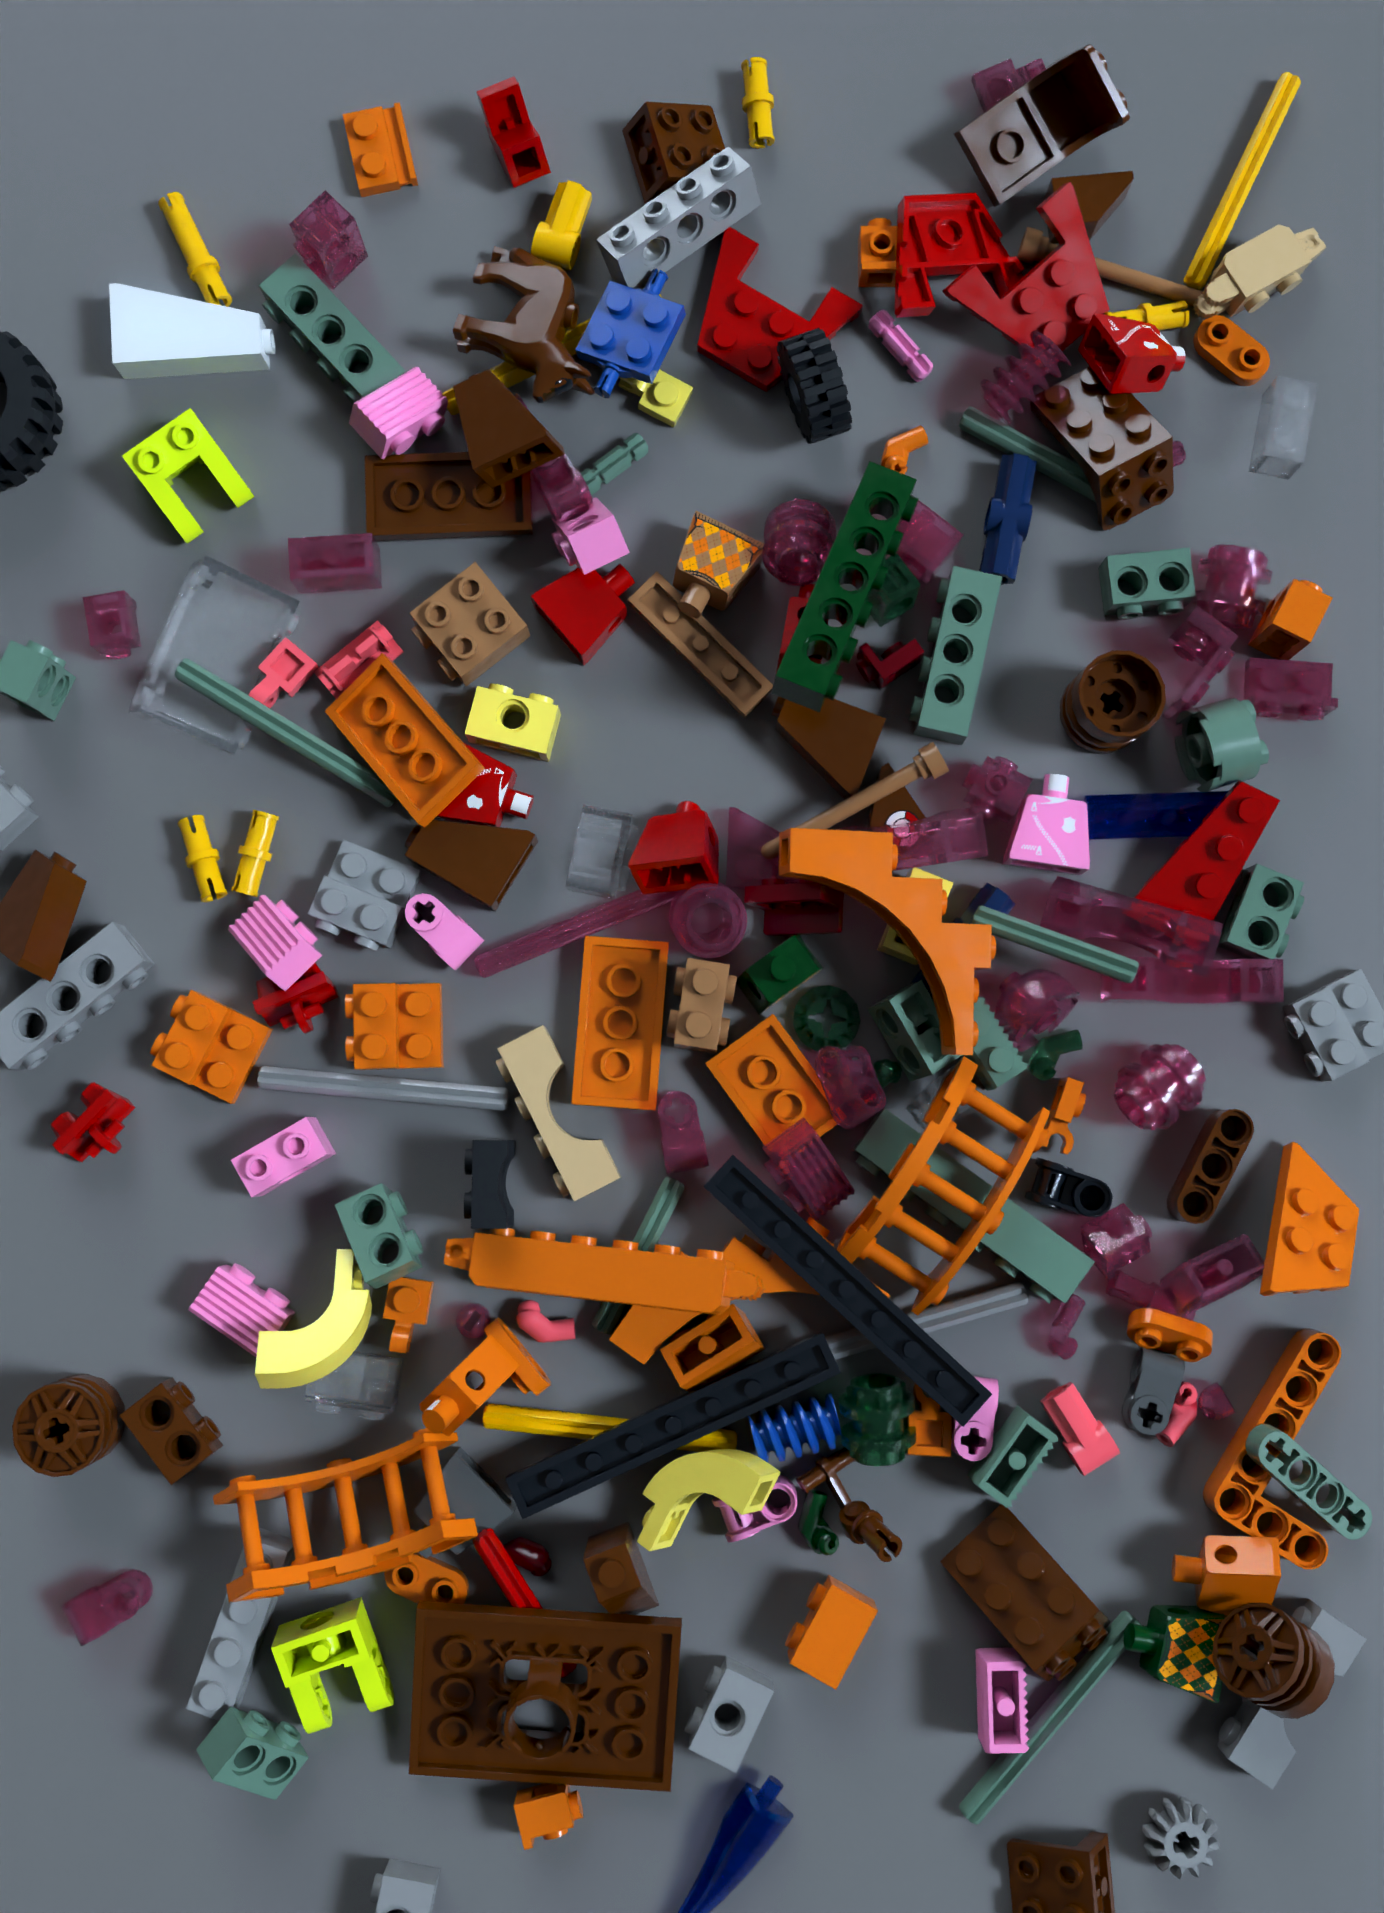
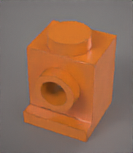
[858,218,897,287]
[513,1783,583,1850]

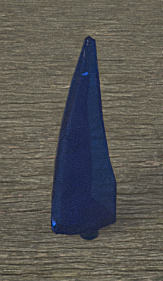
[678,1775,794,1913]

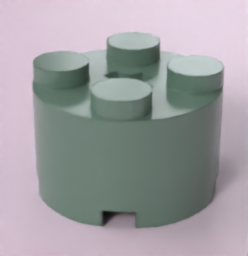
[1175,698,1269,792]

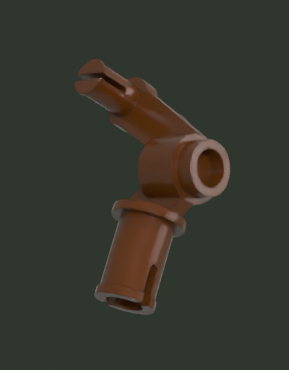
[796,1445,902,1562]

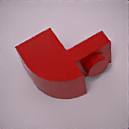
[476,76,551,188]

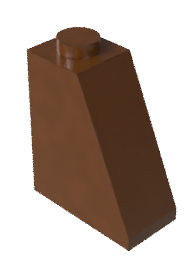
[453,369,565,488]
[771,696,886,800]
[404,820,538,912]
[0,850,87,982]
[583,1522,659,1615]

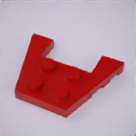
[943,182,1110,365]
[895,192,1025,318]
[697,227,863,392]

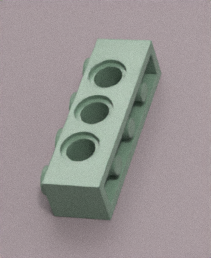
[259,253,406,404]
[909,566,1002,745]

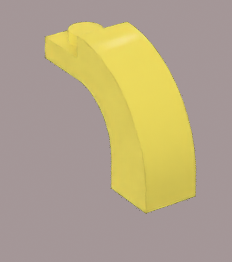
[255,1249,372,1389]
[637,1449,781,1552]

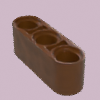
[1167,1109,1254,1224]

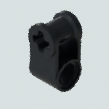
[1024,1157,1113,1217]

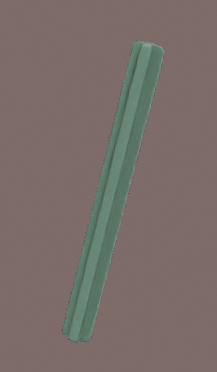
[174,658,397,807]
[959,1610,1141,1825]

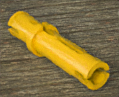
[158,192,232,307]

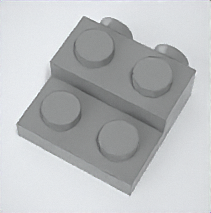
[308,839,423,951]
[1282,969,1384,1082]

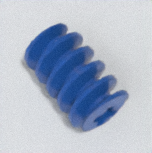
[748,1393,842,1462]

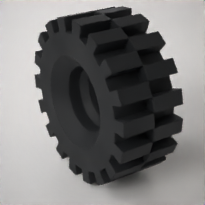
[777,328,852,444]

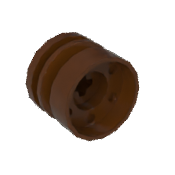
[1060,650,1166,753]
[12,1374,126,1477]
[1212,1603,1335,1719]

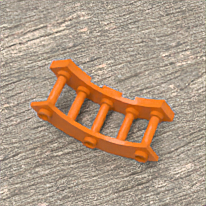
[836,1056,1050,1315]
[213,1428,478,1603]

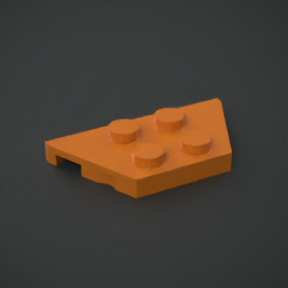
[1260,1142,1359,1296]

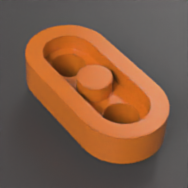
[1193,315,1270,386]
[1127,1308,1213,1362]
[483,1317,551,1396]
[384,1552,469,1604]

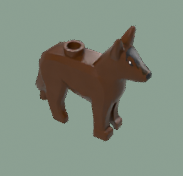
[453,246,594,403]

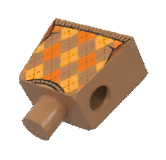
[673,511,767,618]

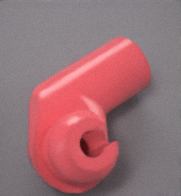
[516,1300,576,1343]
[1155,1382,1198,1447]

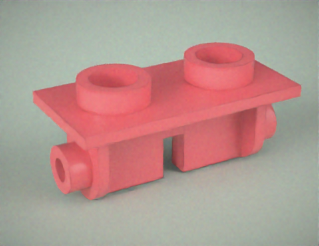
[314,620,404,699]

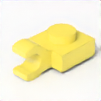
[618,369,693,428]

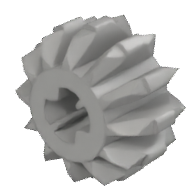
[1142,1796,1220,1879]

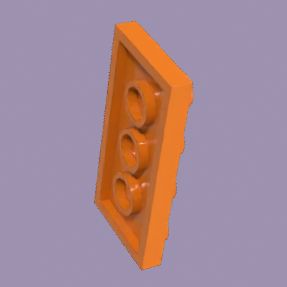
[324,653,485,827]
[571,936,669,1111]

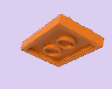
[705,1014,848,1166]

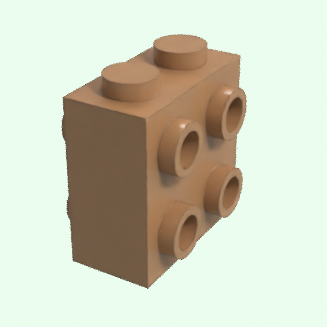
[409,562,530,687]
[667,958,737,1054]

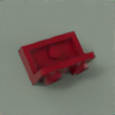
[744,878,844,936]

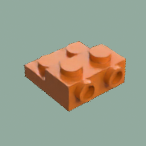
[345,983,444,1070]
[150,990,273,1104]

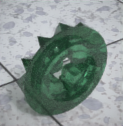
[793,985,861,1053]

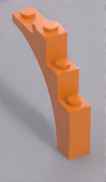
[779,828,996,1055]
[609,1217,891,1365]

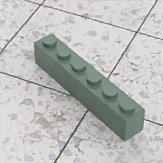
[852,1108,1095,1304]

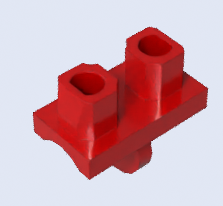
[252,963,339,1034]
[51,1082,136,1162]

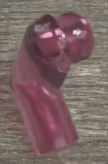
[1047,1294,1086,1360]

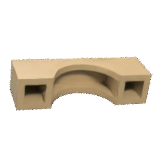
[496,1025,621,1201]

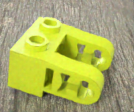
[122,408,255,544]
[271,1597,394,1734]

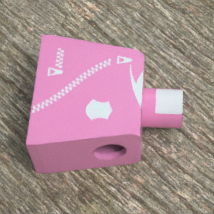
[1003,774,1090,875]

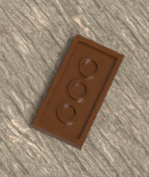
[365,452,533,541]

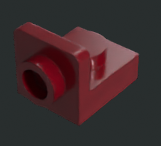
[856,638,925,690]

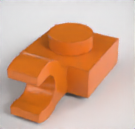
[1042,1077,1086,1155]
[383,1277,434,1354]

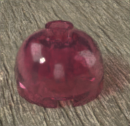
[995,969,1080,1052]

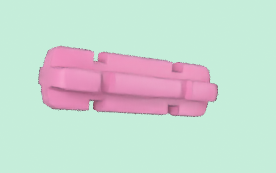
[868,309,933,382]

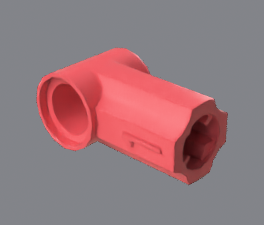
[1040,1382,1120,1476]

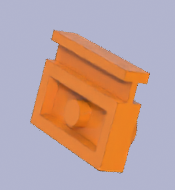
[342,102,418,197]

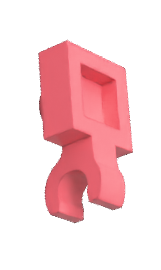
[248,637,319,708]

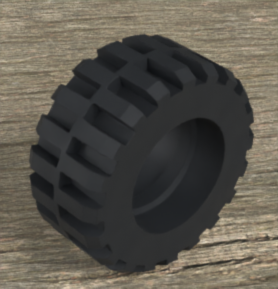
[0,331,63,492]

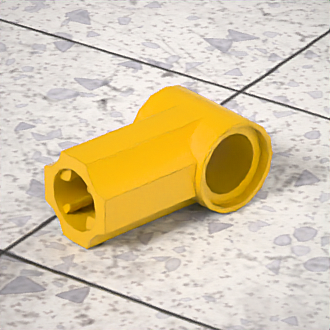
[531,180,592,270]

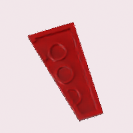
[1120,780,1280,950]

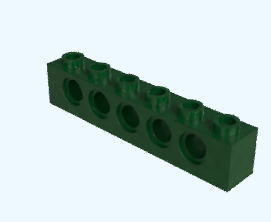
[772,461,919,712]

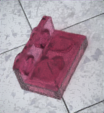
[1244,658,1338,721]

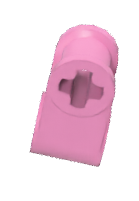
[405,893,485,971]
[951,1376,999,1461]
[712,1475,797,1542]

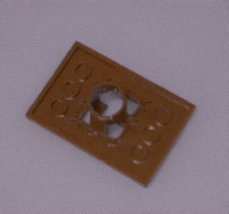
[409,1601,682,1792]

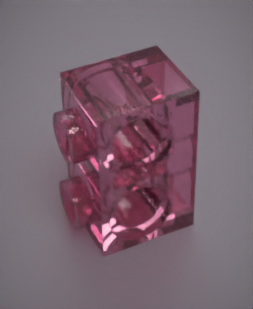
[289,190,368,289]

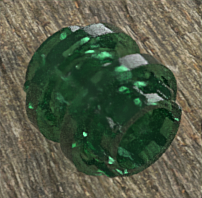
[839,1373,916,1466]

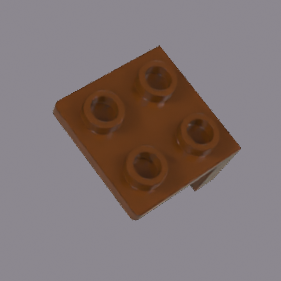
[622,102,725,204]
[1007,1831,1115,1913]

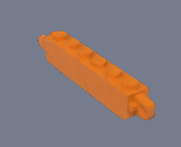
[444,1228,766,1315]

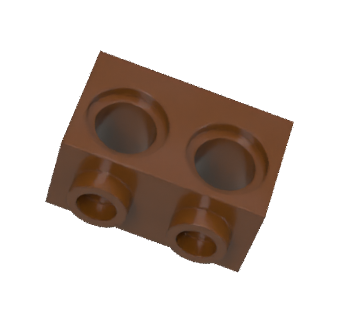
[119,1377,224,1485]

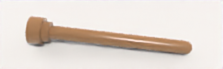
[1017,226,1203,307]
[761,742,949,859]

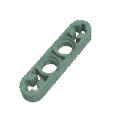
[1245,1424,1372,1540]

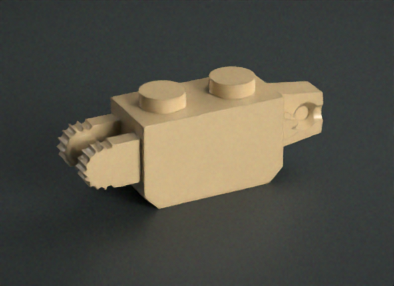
[1193,224,1326,319]

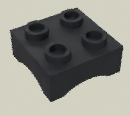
[464,1140,515,1229]

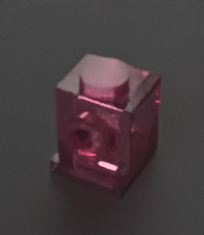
[83,590,141,659]
[1080,1203,1152,1281]

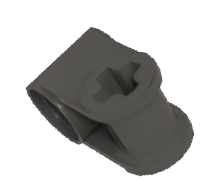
[1122,1347,1185,1435]

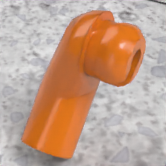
[880,425,929,475]

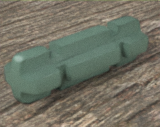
[576,433,649,497]

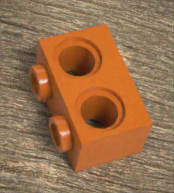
[1248,579,1333,663]

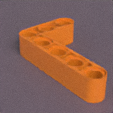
[1203,1329,1341,1570]

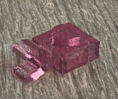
[971,58,1045,112]

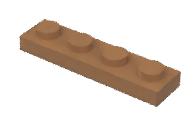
[627,571,773,718]

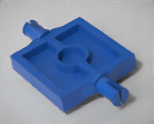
[575,269,686,398]

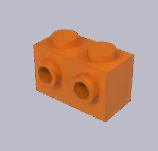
[660,1304,765,1392]
[785,1575,878,1690]

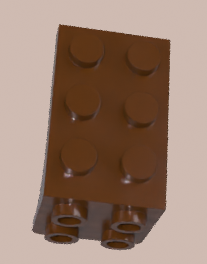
[954,44,1130,207]
[1029,366,1174,530]
[940,1504,1110,1681]

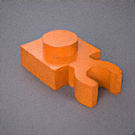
[906,1383,952,1458]

